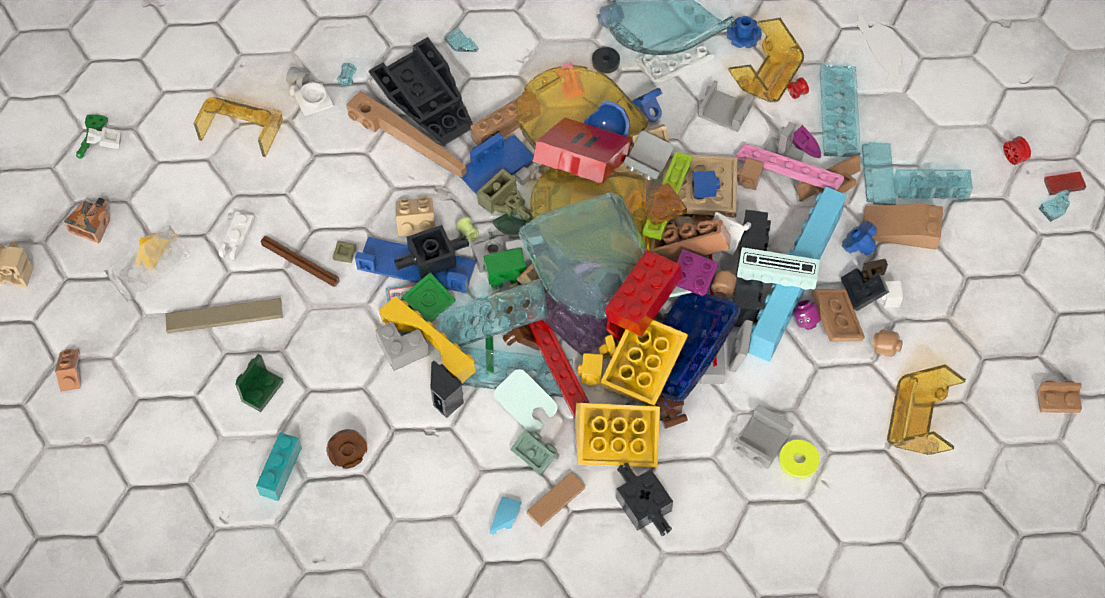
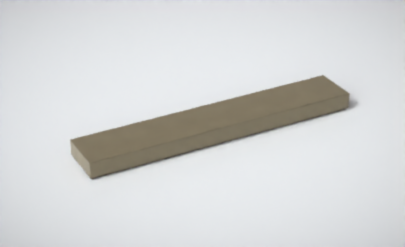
[165,298,283,333]

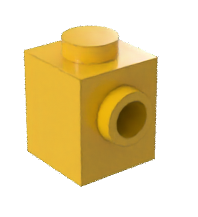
[578,353,603,386]

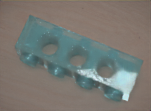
[893,169,973,199]

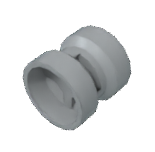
[286,67,310,88]

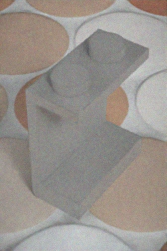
[698,80,754,132]
[733,405,794,470]

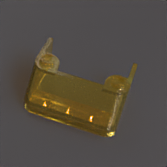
[728,17,804,103]
[193,96,283,157]
[887,364,966,455]

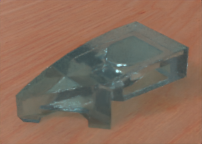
[444,28,479,52]
[1039,189,1070,222]

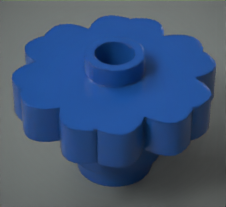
[726,16,762,48]
[842,221,877,256]

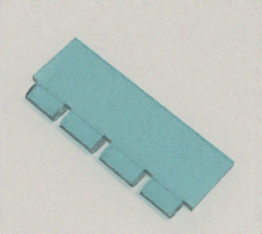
[862,142,896,205]

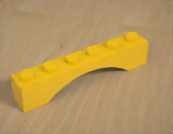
[378,296,476,383]

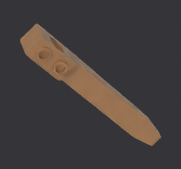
[346,91,467,178]

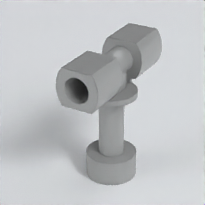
[515,160,561,196]

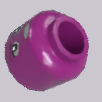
[793,300,821,330]

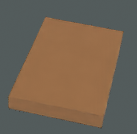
[811,289,865,342]

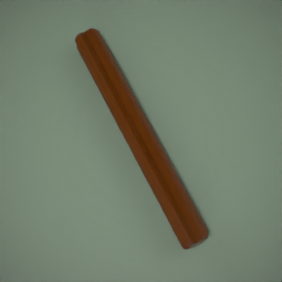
[260,236,340,287]

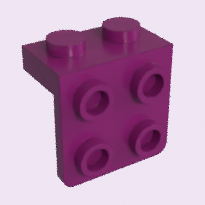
[677,249,719,296]

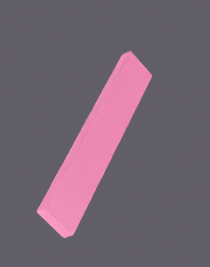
[736,143,844,191]

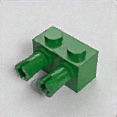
[483,248,526,289]

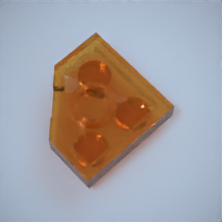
[644,183,687,226]

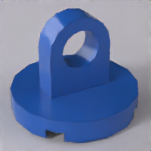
[628,88,663,122]

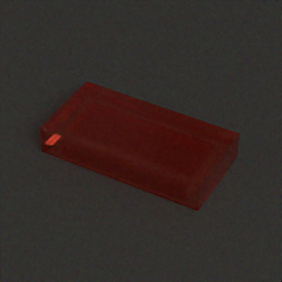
[1044,172,1086,196]

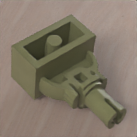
[477,169,536,223]

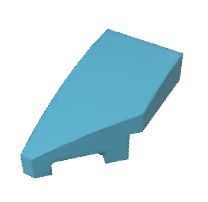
[490,496,522,535]

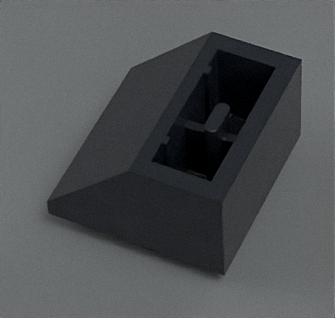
[430,360,464,418]

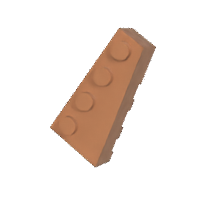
[650,220,731,263]

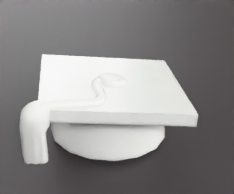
[290,82,334,117]
[712,212,751,255]

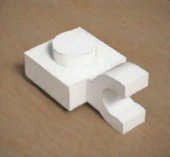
[87,127,121,149]

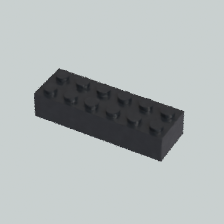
[730,210,771,327]

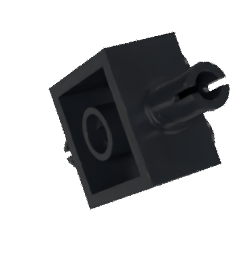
[394,225,469,279]
[616,463,673,536]

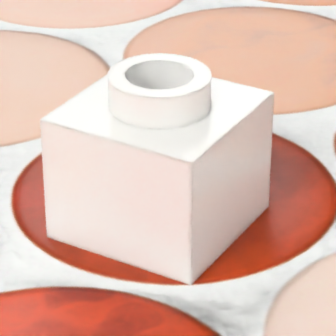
[880,281,903,308]

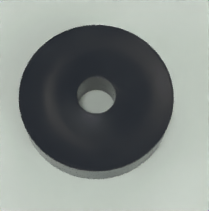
[592,47,620,74]

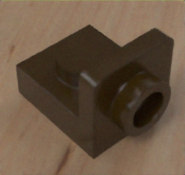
[861,259,888,282]

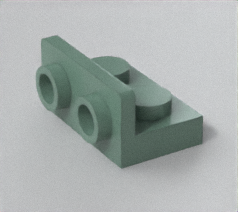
[510,430,560,474]

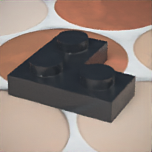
[841,268,890,311]

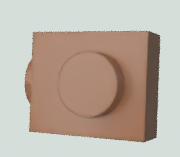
[55,349,81,391]

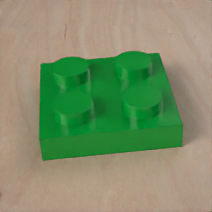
[401,273,456,323]

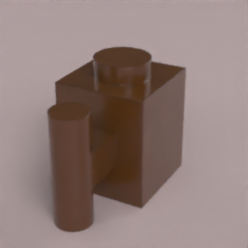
[655,388,688,429]

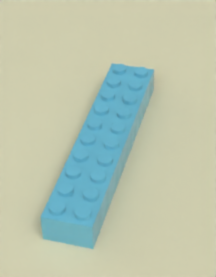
[748,187,847,362]

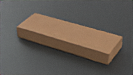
[527,472,585,527]

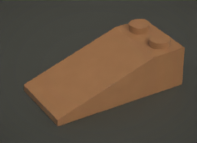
[863,204,943,250]

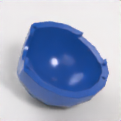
[584,101,630,137]

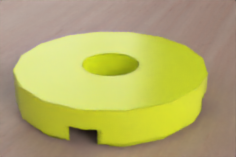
[779,440,820,479]

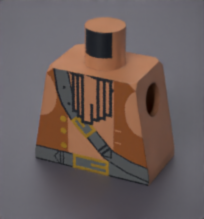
[64,198,110,244]

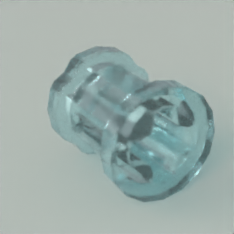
[337,63,357,86]

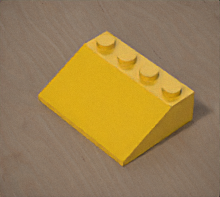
[600,320,688,406]
[575,403,660,467]

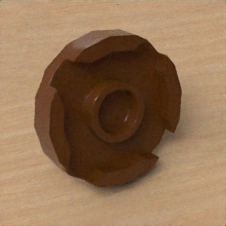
[326,429,367,469]

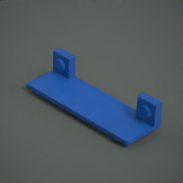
[355,237,476,293]

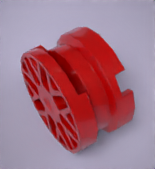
[1003,136,1031,165]

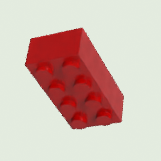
[605,250,682,337]

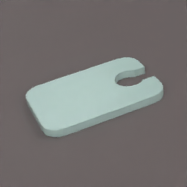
[494,369,558,432]

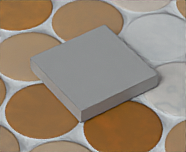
[729,320,753,372]

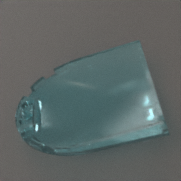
[607,0,735,55]
[519,192,648,319]

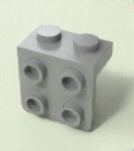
[624,131,674,181]

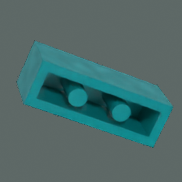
[256,432,302,501]

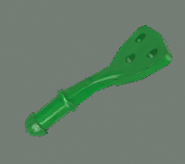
[76,115,108,159]

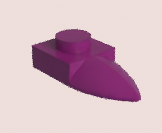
[792,125,821,158]

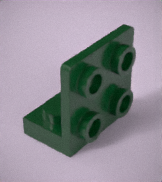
[235,354,284,412]

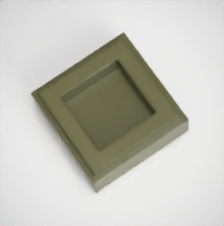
[333,241,357,263]

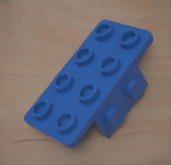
[460,133,534,196]

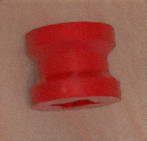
[787,77,809,99]

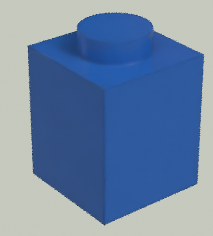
[691,171,720,198]

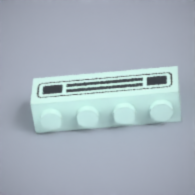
[737,247,820,290]

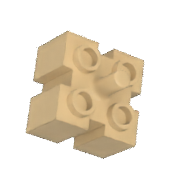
[0,242,33,287]

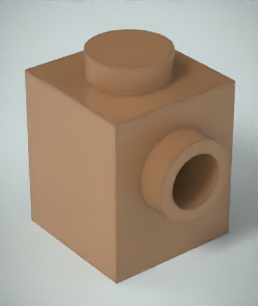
[737,158,764,190]

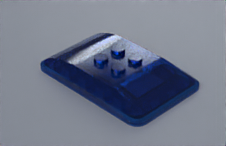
[660,292,741,402]

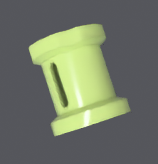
[456,217,479,242]

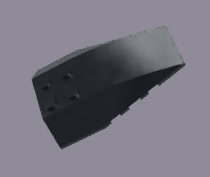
[368,37,473,146]

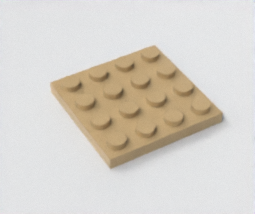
[662,153,737,217]

